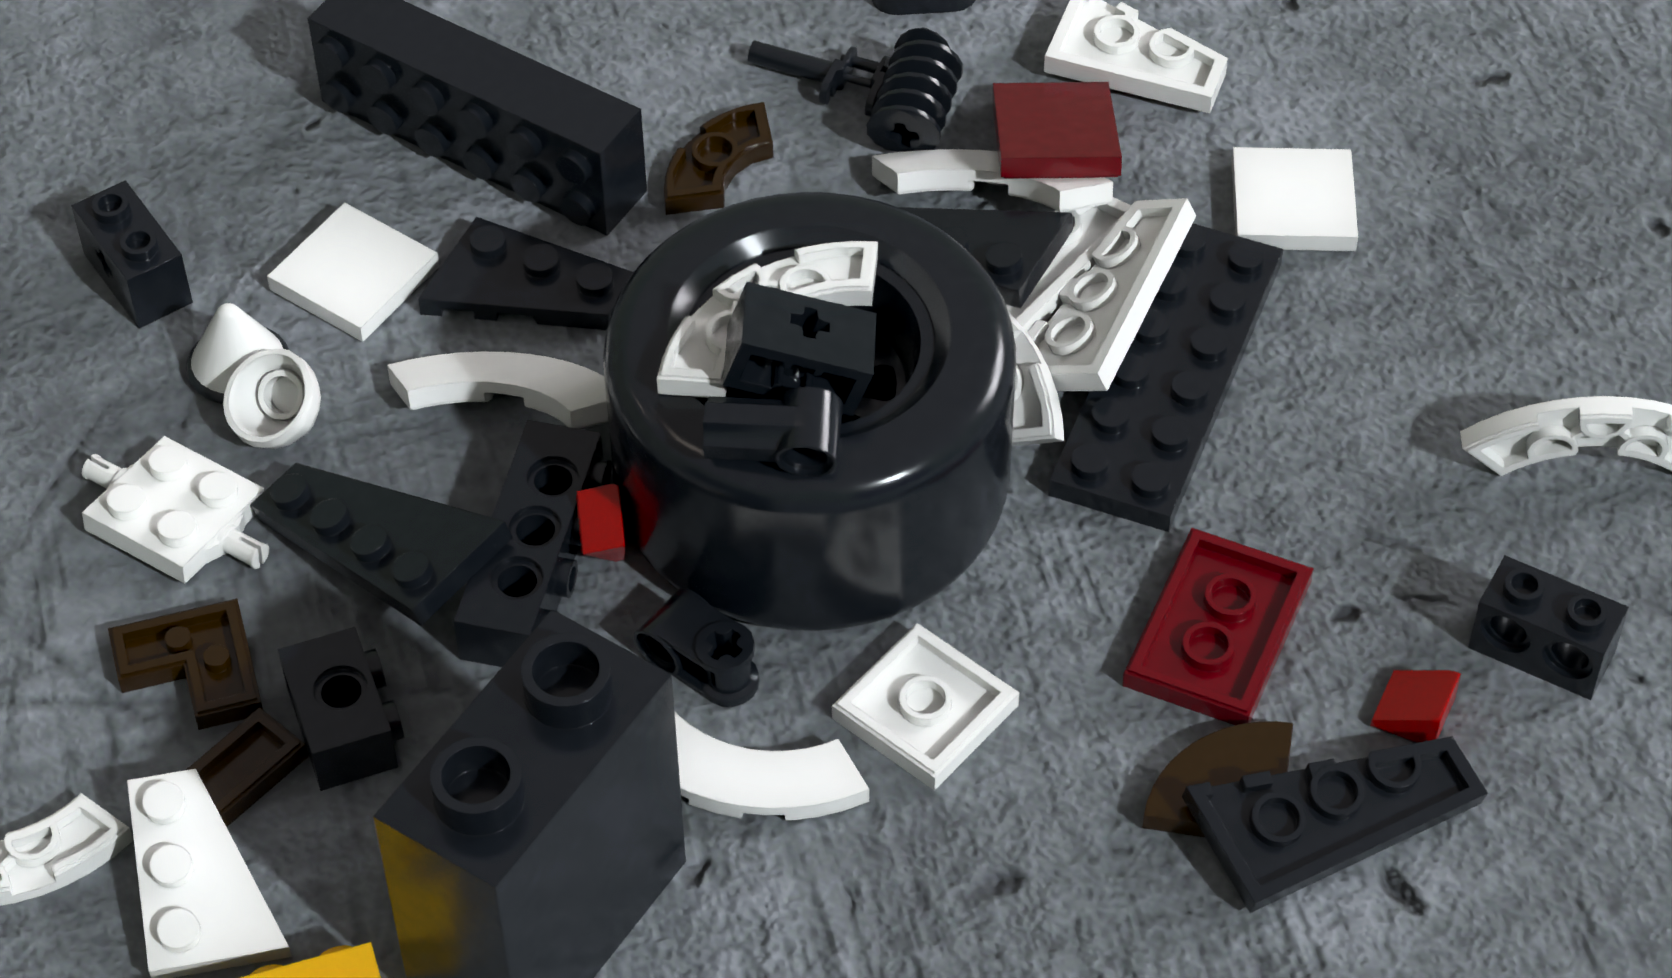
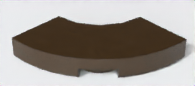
[664,102,774,215]
[1142,721,1293,837]

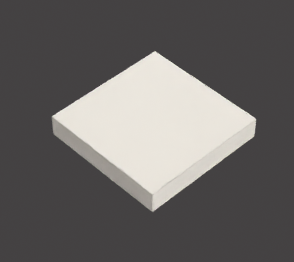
[1232,147,1358,251]
[267,202,440,342]
[832,623,1019,791]

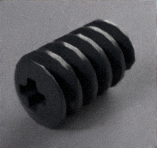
[867,27,963,152]

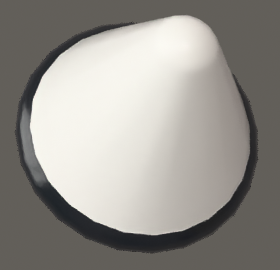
[186,303,289,404]

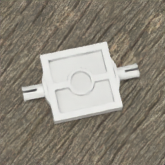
[82,436,269,584]

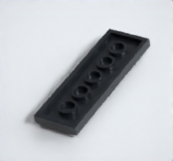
[1048,223,1283,532]

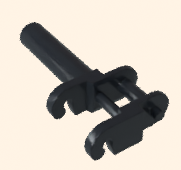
[748,40,890,117]

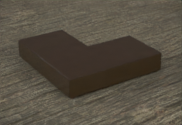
[108,598,263,730]

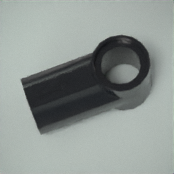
[703,387,843,477]

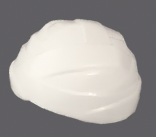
[223,348,321,449]

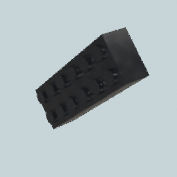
[307,0,647,236]

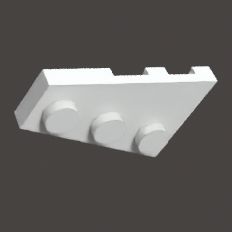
[1044,0,1228,113]
[127,769,292,978]

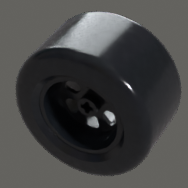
[603,192,1016,631]

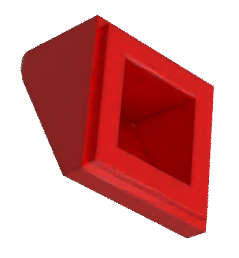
[576,484,625,562]
[1370,670,1461,743]

